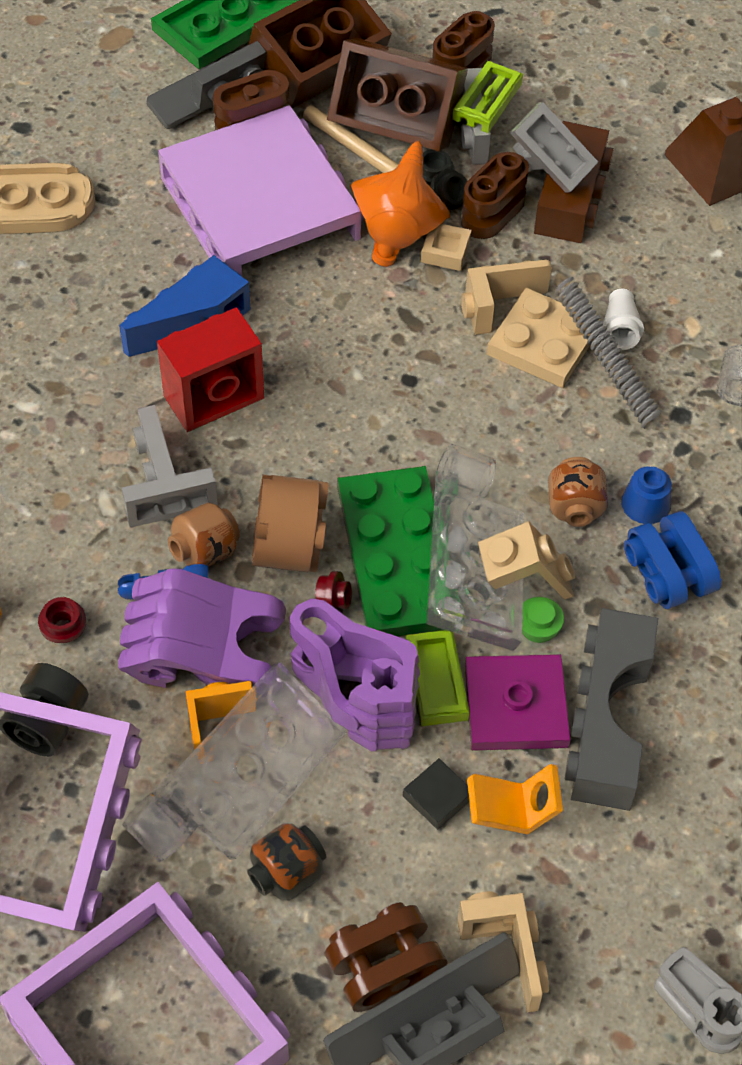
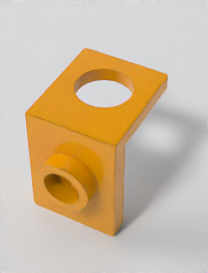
[185,681,255,765]
[467,764,563,834]

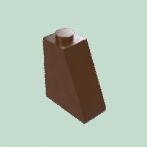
[665,96,742,206]

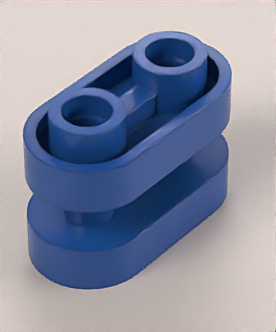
[624,511,721,609]

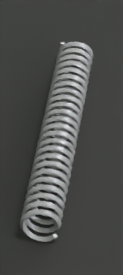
[555,277,662,429]

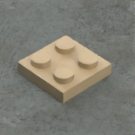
[487,288,602,388]

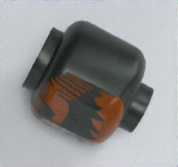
[247,823,326,901]

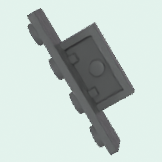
[146,41,267,129]
[323,932,520,1065]

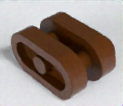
[432,11,495,69]
[213,70,289,130]
[461,152,529,239]
[324,902,448,1012]

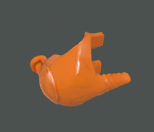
[350,141,450,267]

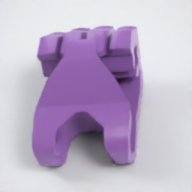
[118,568,286,697]
[290,598,420,751]

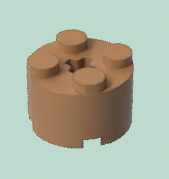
[252,474,328,573]

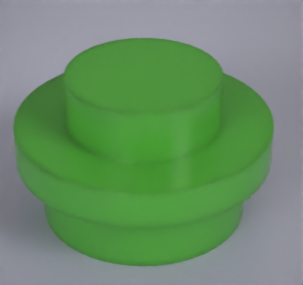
[516,597,564,643]

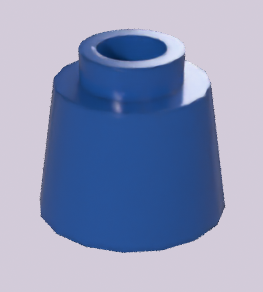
[621,466,672,524]

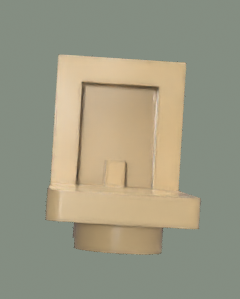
[461,260,552,335]
[478,521,575,600]
[457,891,549,1013]

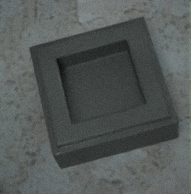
[403,758,469,830]

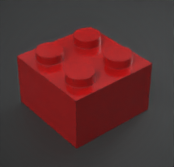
[157,307,264,432]

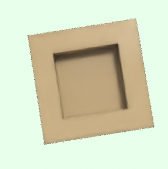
[421,224,471,271]

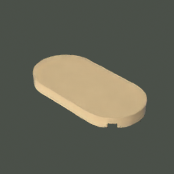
[0,163,95,234]

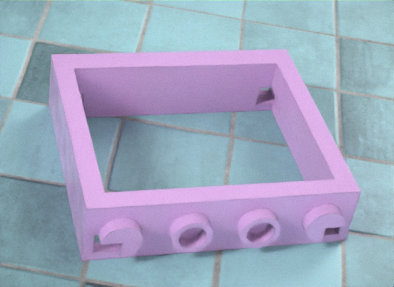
[0,692,142,932]
[0,882,290,1065]

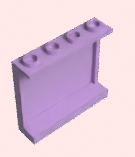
[158,105,364,276]

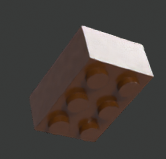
[248,0,392,108]
[327,38,468,151]

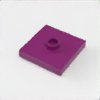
[465,654,570,750]

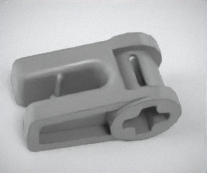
[654,947,742,1054]

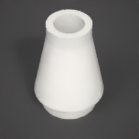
[602,289,644,350]

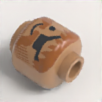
[548,457,608,527]
[168,502,240,567]

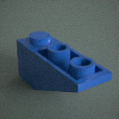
[119,255,251,357]

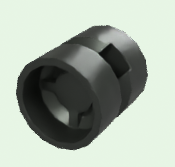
[0,663,89,757]

